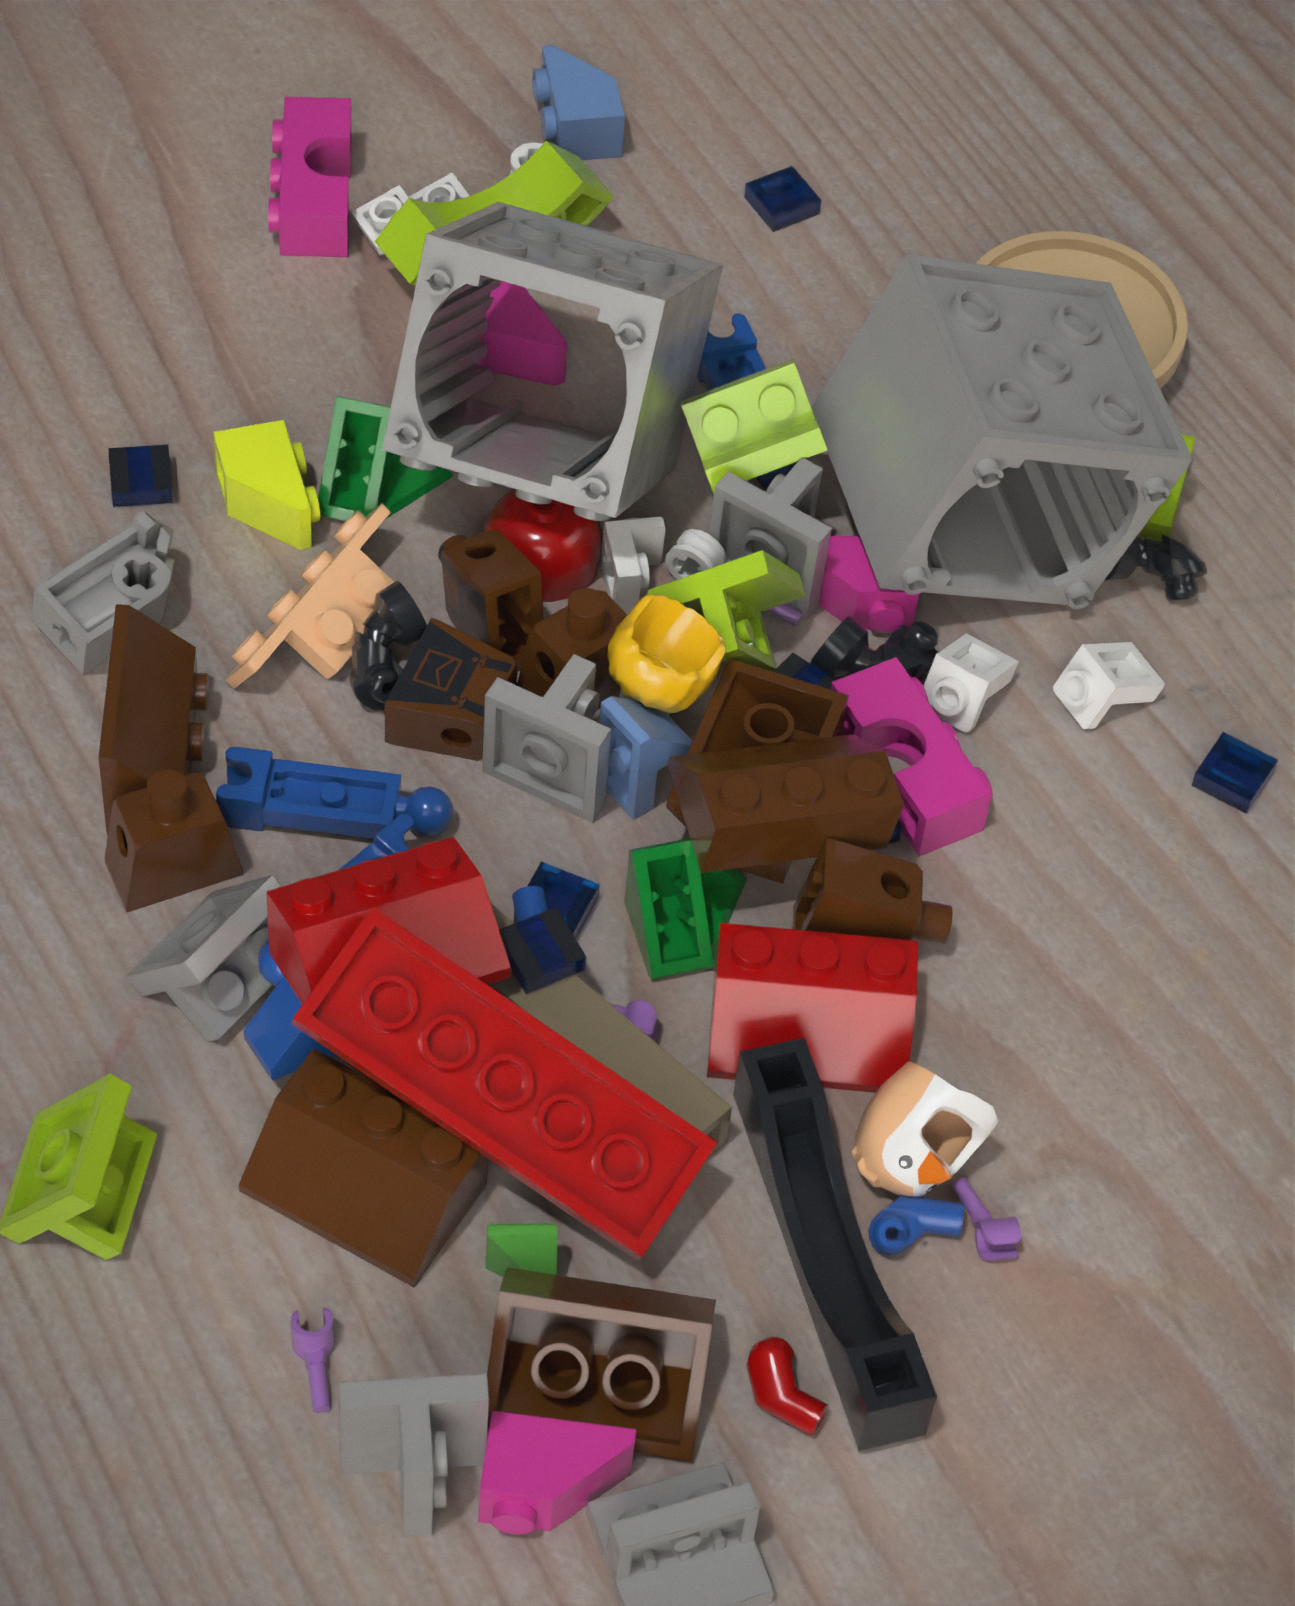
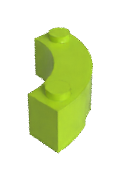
[374,141,615,286]

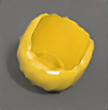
[607,594,726,714]

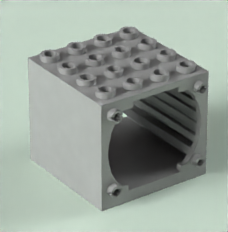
[382,202,723,521]
[811,254,1193,609]

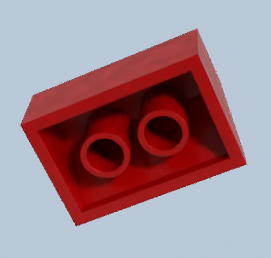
[266,836,511,1005]
[707,923,919,1093]

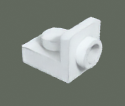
[600,517,666,615]
[923,633,1019,733]
[1053,642,1166,729]

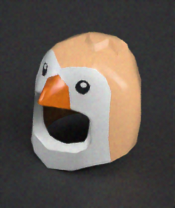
[852,1061,998,1197]

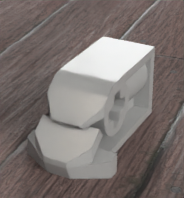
[31,510,175,675]

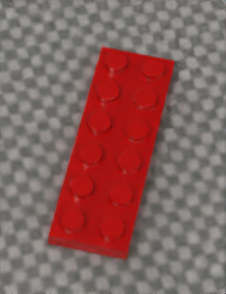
[291,906,718,1261]

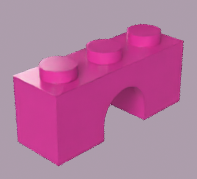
[268,97,352,257]
[830,657,993,857]

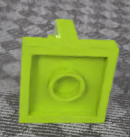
[680,359,827,493]
[647,550,806,671]
[0,1073,157,1260]

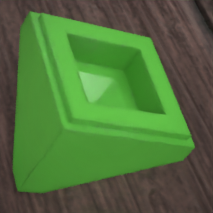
[486,1223,558,1278]

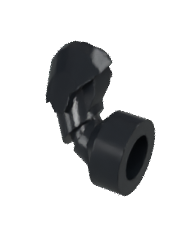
[1104,534,1208,601]
[349,581,427,710]
[810,616,938,678]

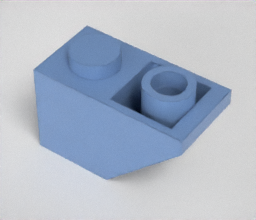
[532,45,625,160]

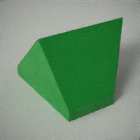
[318,396,454,521]
[624,838,747,979]

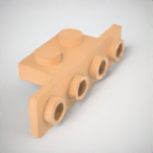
[225,504,394,689]

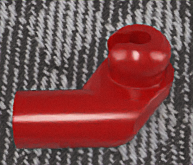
[746,1336,829,1436]

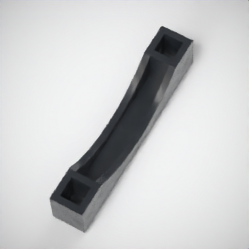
[733,1038,937,1451]

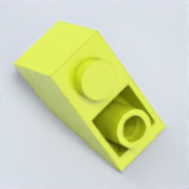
[213,420,320,550]

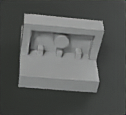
[709,457,832,622]
[482,654,611,823]
[126,875,282,1041]
[338,1373,489,1537]
[586,1462,774,1606]

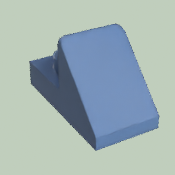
[600,696,692,821]

